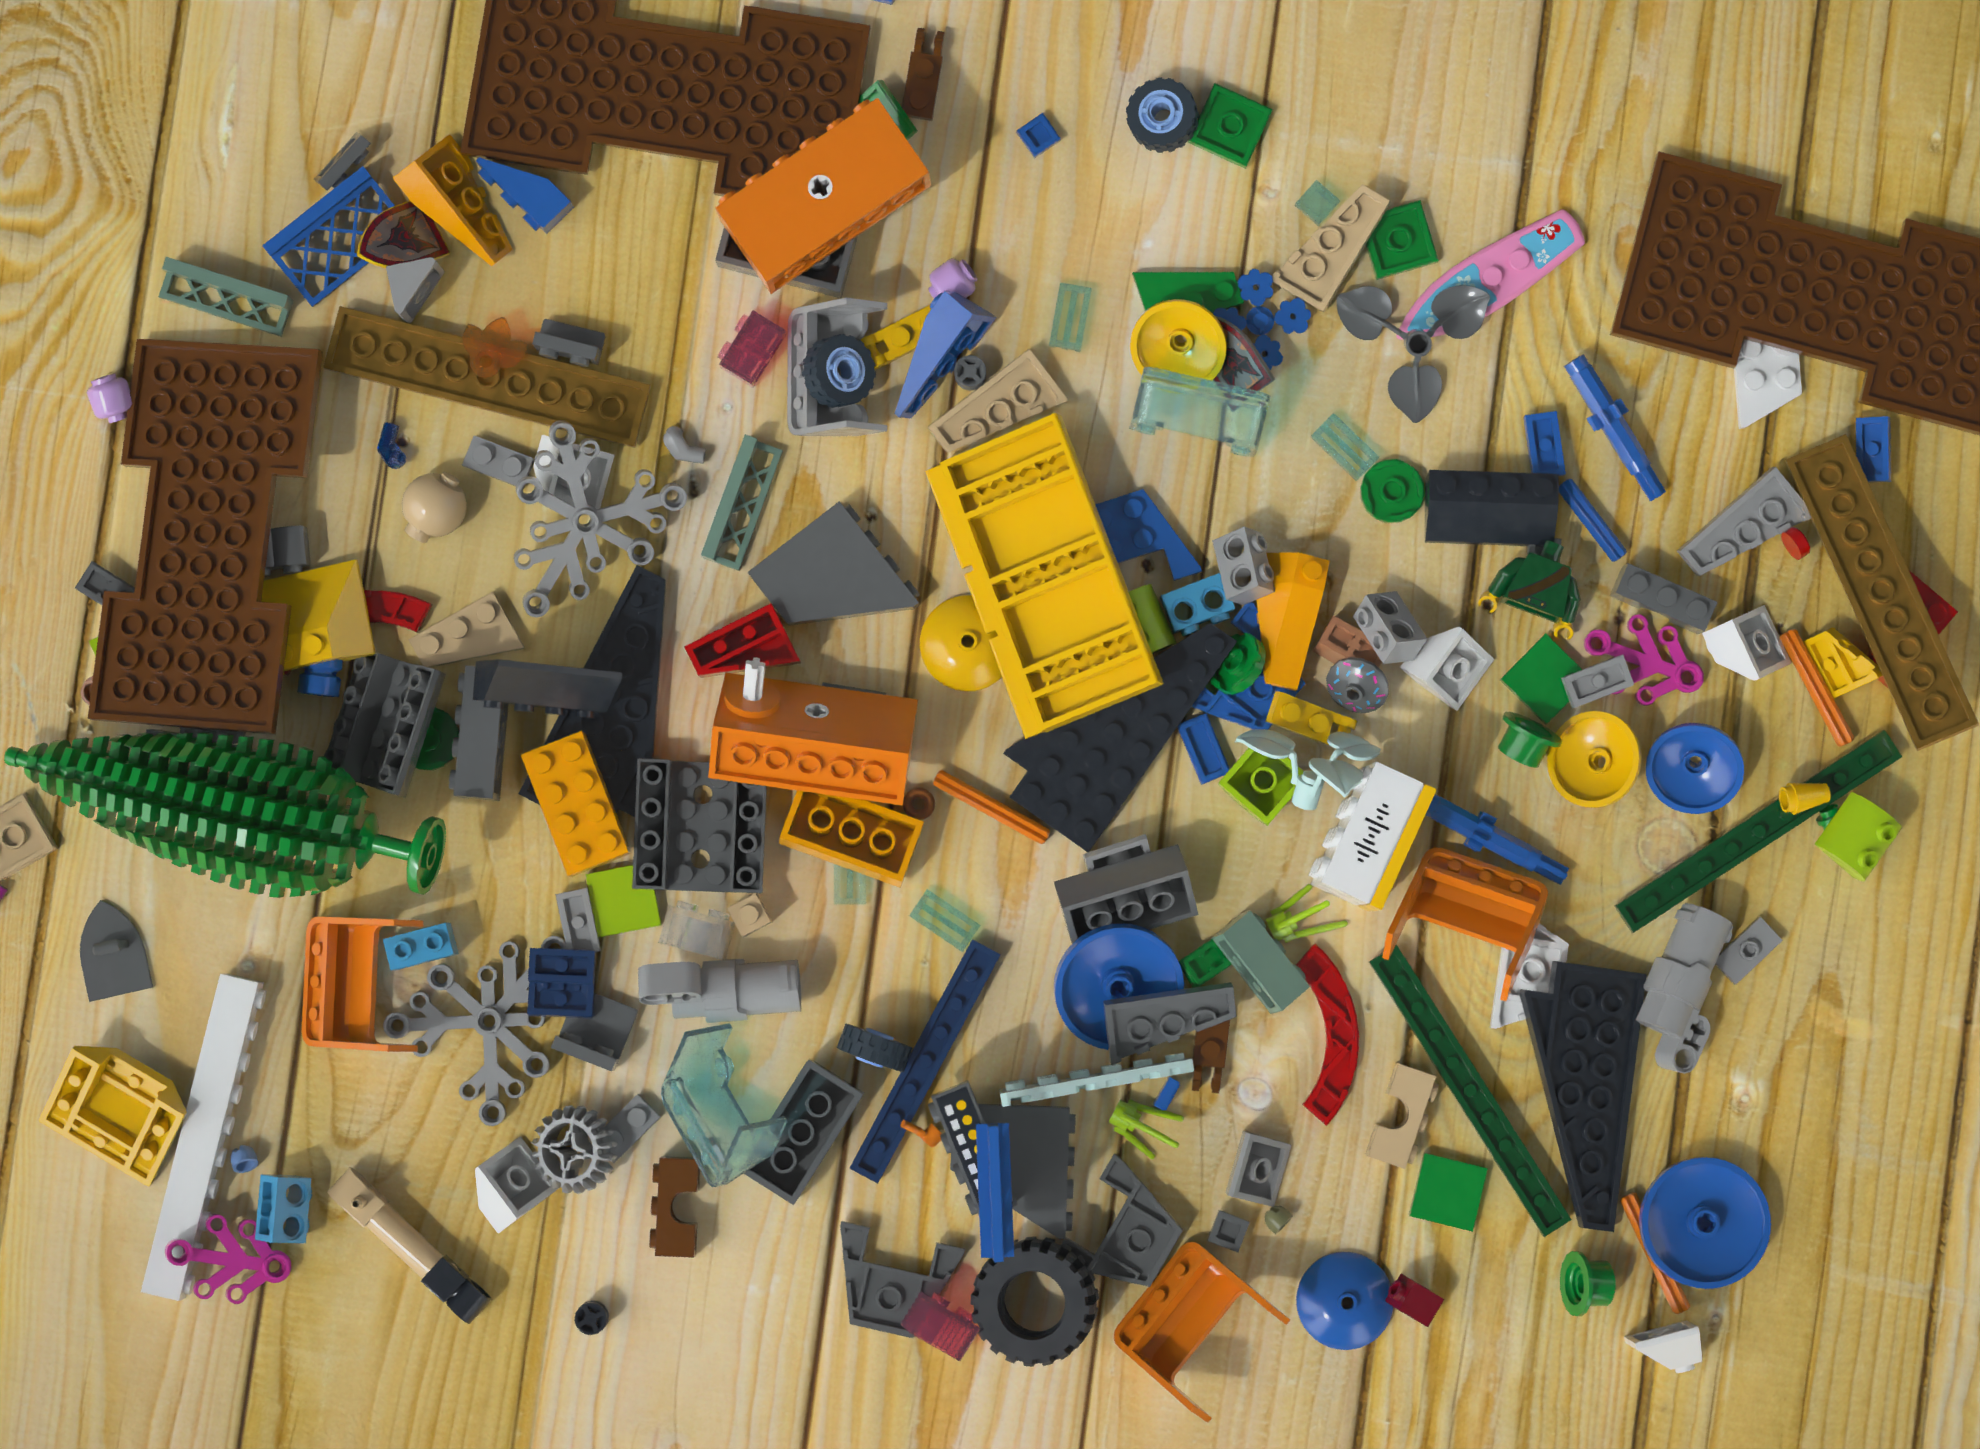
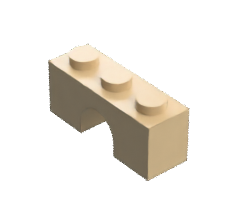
[1365,1063,1439,1169]

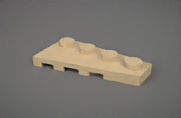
[1272,184,1391,312]
[927,349,1068,453]

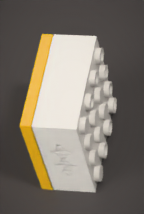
[1308,761,1437,912]

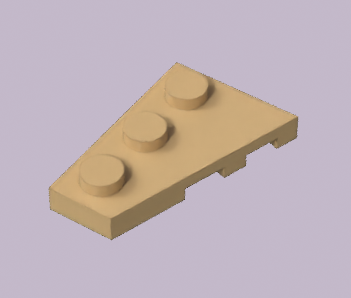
[408,592,525,668]

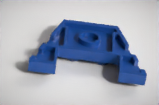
[1095,489,1202,581]
[1191,602,1305,730]

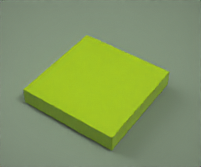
[585,865,662,938]

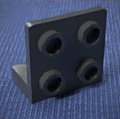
[551,993,638,1072]

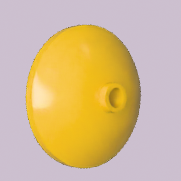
[1130,299,1227,393]
[920,595,1002,692]
[1547,711,1641,808]

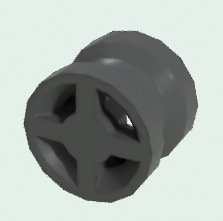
[954,355,986,391]

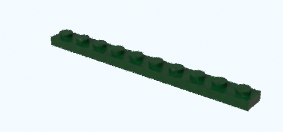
[1614,730,1902,933]
[1369,944,1572,1237]

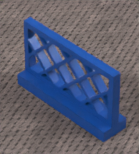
[262,166,395,307]
[976,1123,1014,1262]

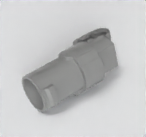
[1636,903,1733,1074]
[638,959,801,1023]

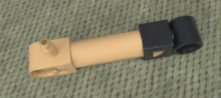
[328,1167,492,1324]

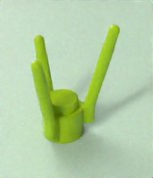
[1265,884,1348,943]
[1108,1099,1184,1159]

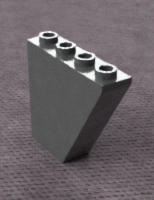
[748,501,920,626]
[950,1104,1076,1239]

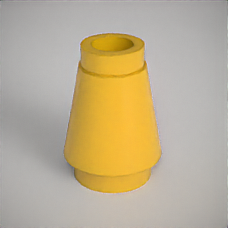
[1779,783,1830,815]

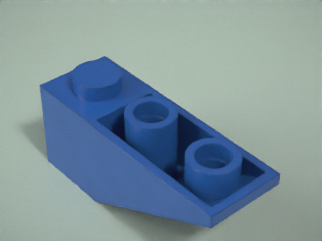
[476,157,574,234]

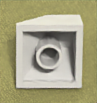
[534,435,614,509]
[1702,605,1791,681]
[1400,627,1494,711]
[475,1136,559,1233]
[1624,1320,1702,1373]

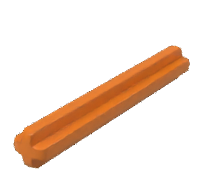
[1780,629,1854,747]
[933,770,1050,844]
[1620,1192,1690,1314]

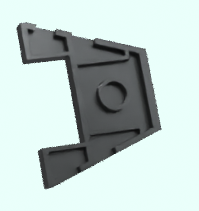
[1061,1153,1183,1287]
[840,1221,965,1338]

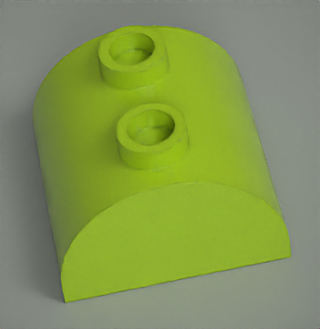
[1129,584,1177,654]
[1218,748,1304,826]
[1815,792,1902,882]

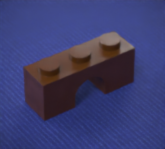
[649,1156,701,1258]

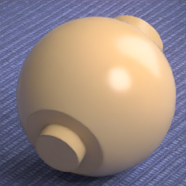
[402,472,467,543]

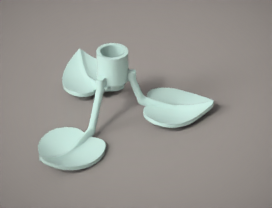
[1235,729,1381,810]

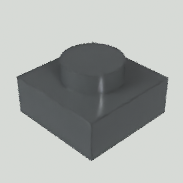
[1207,1210,1250,1252]

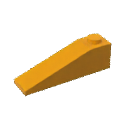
[393,134,512,266]
[1256,552,1330,691]

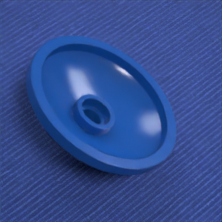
[1645,723,1744,814]
[1296,1252,1393,1350]

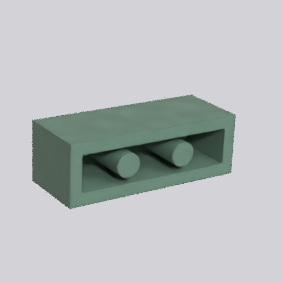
[1212,910,1310,1014]

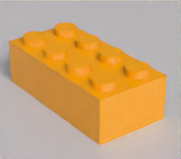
[521,731,632,877]
[779,791,924,888]

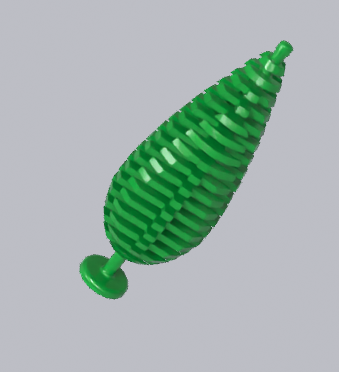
[4,733,446,898]

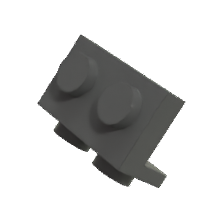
[532,319,606,367]

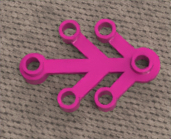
[1584,615,1704,706]
[165,1214,291,1304]

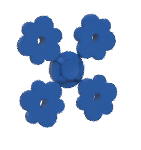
[1213,269,1311,370]

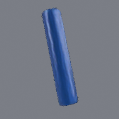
[1559,479,1627,562]

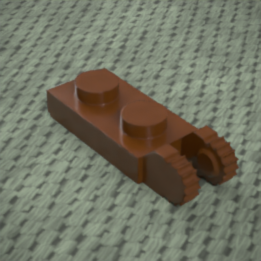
[902,28,945,121]
[1191,1020,1230,1094]

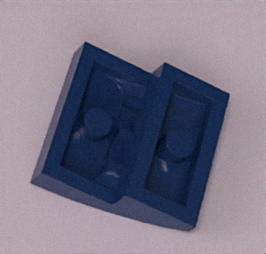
[527,948,595,1019]

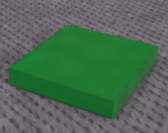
[1188,83,1273,169]
[1366,200,1439,280]
[1500,634,1583,725]
[1409,1153,1488,1232]

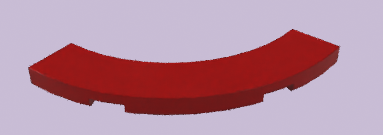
[284,590,433,675]
[1295,943,1359,1126]

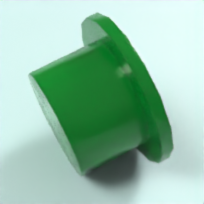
[1498,712,1562,768]
[1560,1251,1616,1317]

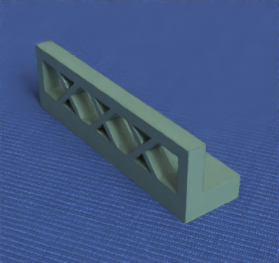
[158,257,294,337]
[701,434,783,571]

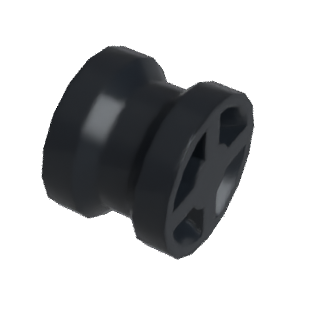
[574,1300,609,1335]

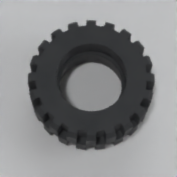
[970,1236,1099,1367]

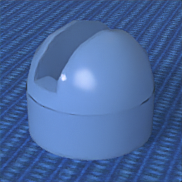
[231,1145,258,1173]

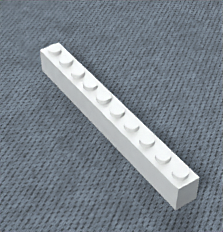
[141,973,266,1301]

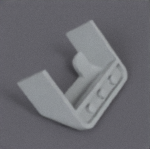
[787,297,887,436]

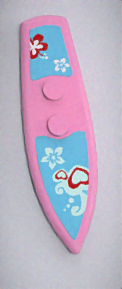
[1396,209,1585,340]

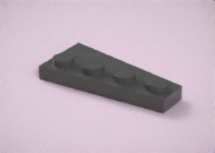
[1103,982,1236,1065]

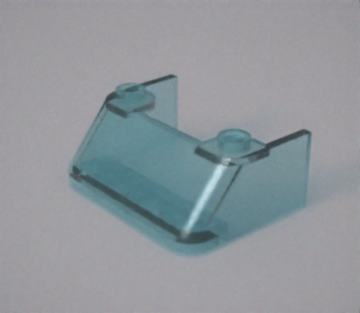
[1129,367,1271,457]
[661,1023,787,1187]

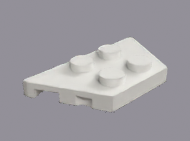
[1734,339,1802,429]
[1490,923,1569,1029]

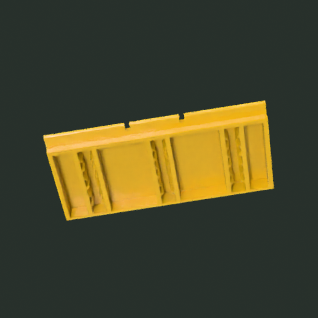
[925,413,1164,739]

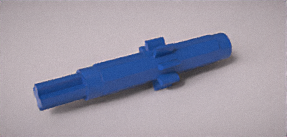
[1564,354,1666,501]
[1425,794,1569,885]

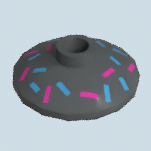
[1326,657,1389,713]

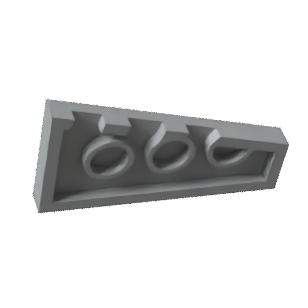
[1677,467,1811,576]

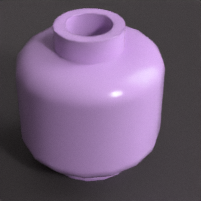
[928,258,977,298]
[87,373,132,423]

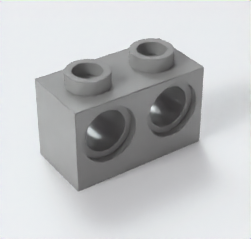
[1212,526,1275,605]
[1353,591,1427,664]

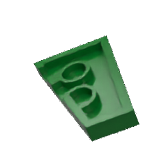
[1132,272,1244,314]

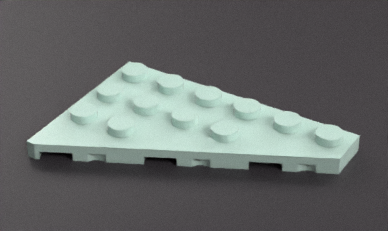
[999,1053,1194,1107]

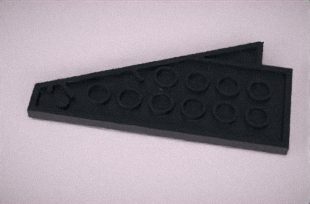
[518,565,666,817]
[1003,623,1237,852]
[1519,961,1647,1232]

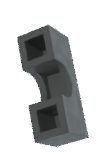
[1610,563,1717,634]

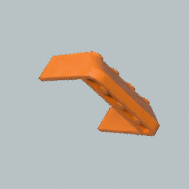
[1382,848,1548,1001]
[302,917,424,1052]
[1114,1242,1290,1423]

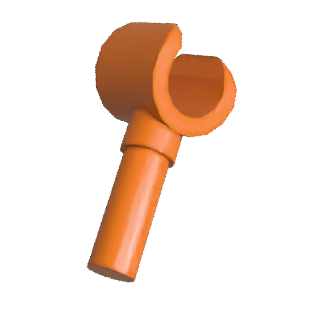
[900,1120,942,1147]

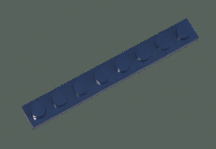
[849,939,1001,1184]

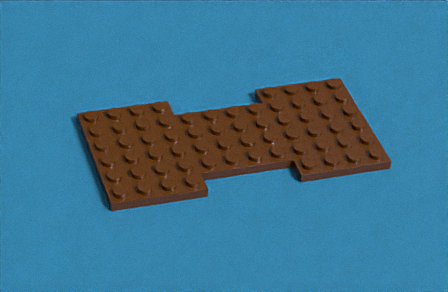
[460,0,871,196]
[1610,151,1980,436]
[88,339,323,735]

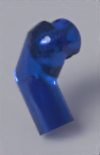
[377,422,407,469]

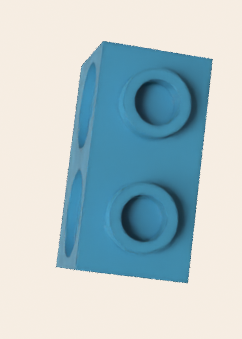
[1159,573,1235,636]
[383,923,459,971]
[255,1174,312,1243]

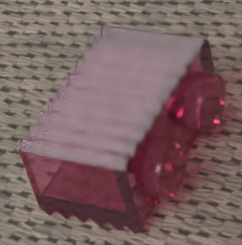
[717,310,787,388]
[901,1291,980,1361]

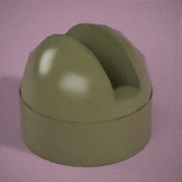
[1265,1206,1293,1235]

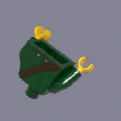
[1478,541,1581,640]

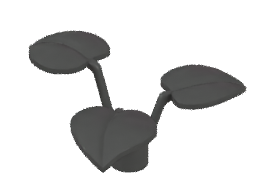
[1336,285,1490,423]

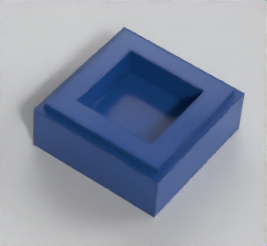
[1016,113,1061,159]
[1153,1076,1180,1111]

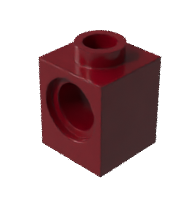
[1385,1273,1444,1327]

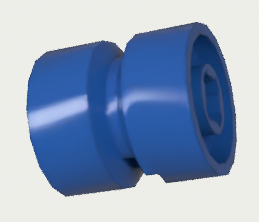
[297,659,343,697]

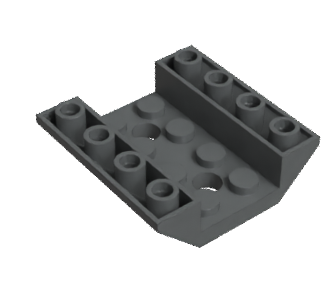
[324,653,446,798]
[632,759,767,893]

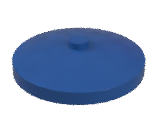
[1054,924,1184,1050]
[1639,1157,1771,1289]

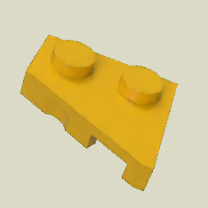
[1803,627,1883,698]

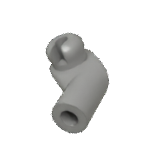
[663,426,706,464]

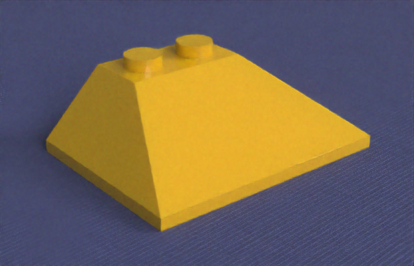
[261,559,376,675]
[39,1046,187,1187]

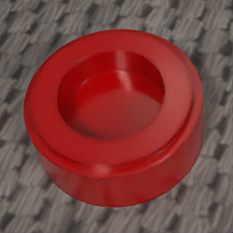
[1781,527,1810,560]

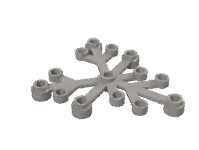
[513,420,687,617]
[383,936,567,1126]

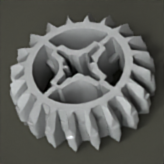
[531,1105,618,1194]

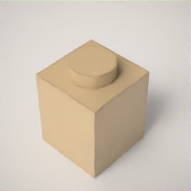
[727,893,772,937]

